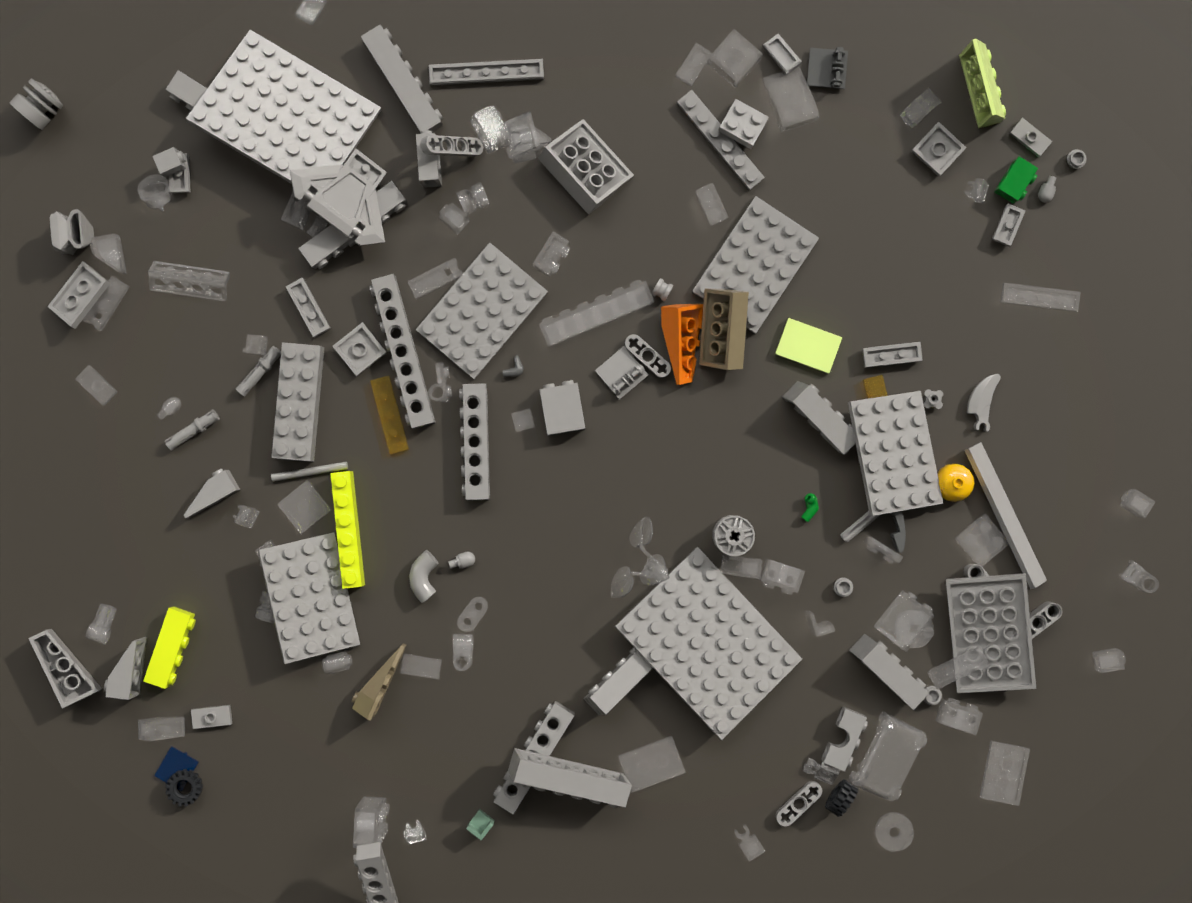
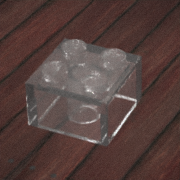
[707,29,763,88]

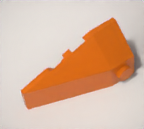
[661,304,703,385]

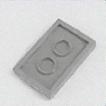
[48,261,110,329]

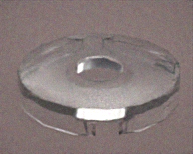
[875,812,914,852]

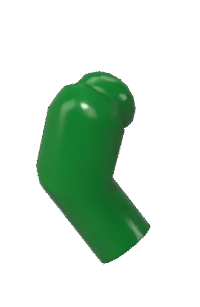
[801,493,819,522]

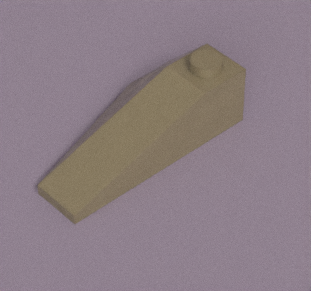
[351,643,407,721]

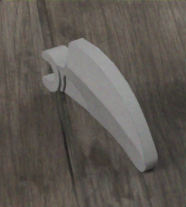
[967,374,1001,432]

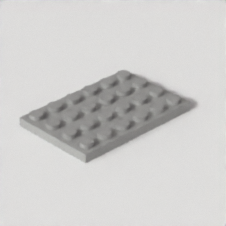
[692,196,819,334]
[416,243,548,379]
[848,391,943,516]
[258,533,360,664]
[946,573,1036,693]

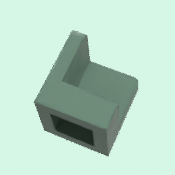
[466,809,495,840]

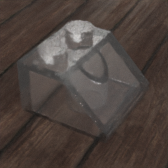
[502,111,540,164]

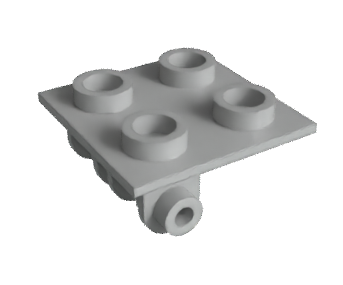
[595,346,648,400]

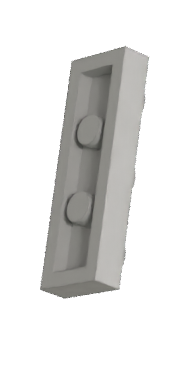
[286,278,331,337]
[862,342,923,368]

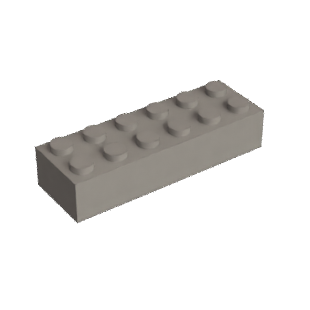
[272,342,324,461]
[508,748,632,808]

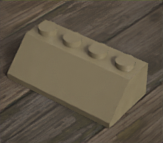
[699,288,749,370]

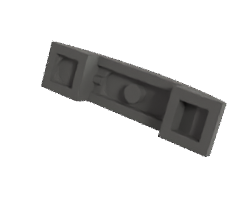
[890,511,906,553]

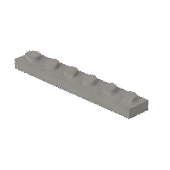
[677,90,765,191]

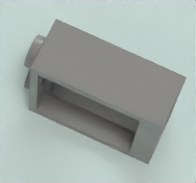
[416,130,442,188]

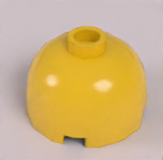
[938,464,975,502]

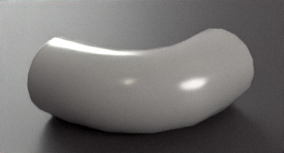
[409,550,439,603]

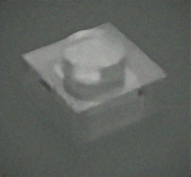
[511,409,535,432]

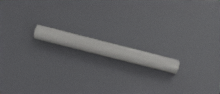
[271,462,348,482]

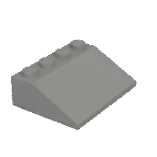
[538,119,634,215]

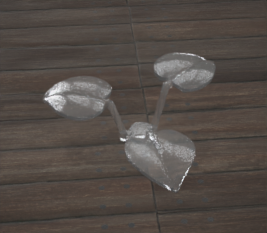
[610,517,670,598]

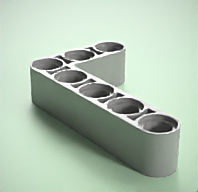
[963,564,1062,639]

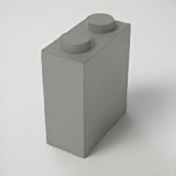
[540,380,585,435]

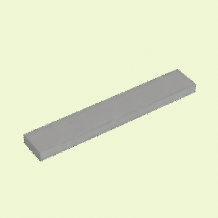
[429,59,544,85]

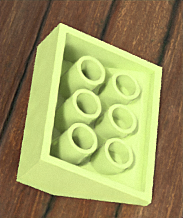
[959,39,1006,128]

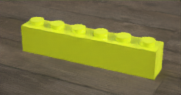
[330,471,365,589]

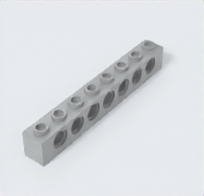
[370,274,436,429]

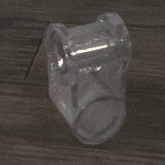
[1118,560,1159,593]
[453,634,474,671]

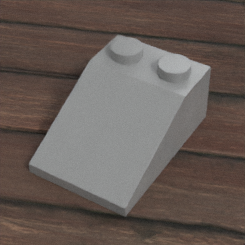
[104,637,147,700]

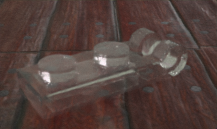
[407,258,463,299]
[83,276,130,331]

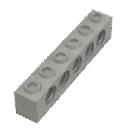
[459,384,490,500]
[493,701,575,814]
[353,842,399,903]

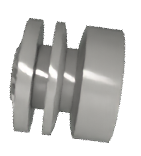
[9,78,64,130]
[712,515,755,556]

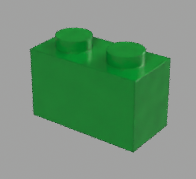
[994,156,1038,204]

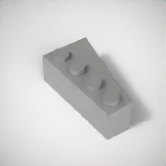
[782,381,855,455]
[28,629,102,708]
[849,634,929,710]
[583,647,653,715]

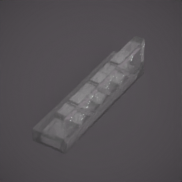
[148,261,230,301]

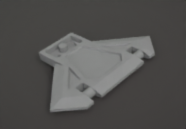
[290,149,387,246]

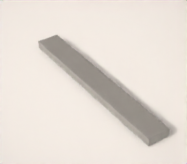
[964,442,1047,589]

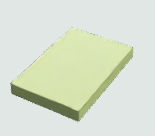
[775,318,842,374]

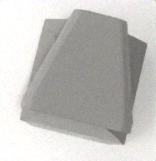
[49,209,95,255]

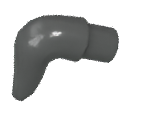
[503,355,524,377]

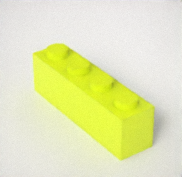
[143,607,196,689]

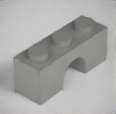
[821,706,868,771]

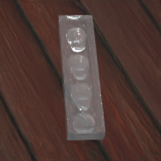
[1000,283,1081,312]

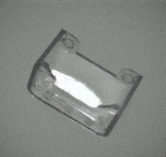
[849,711,928,802]

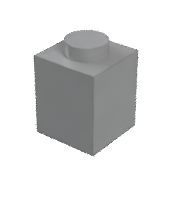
[152,147,186,177]

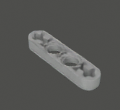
[420,135,483,157]

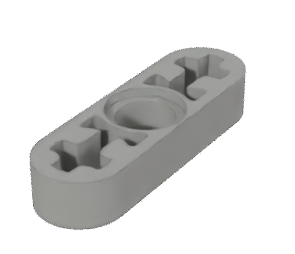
[625,334,671,378]
[776,781,822,826]

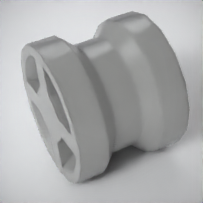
[651,278,674,302]

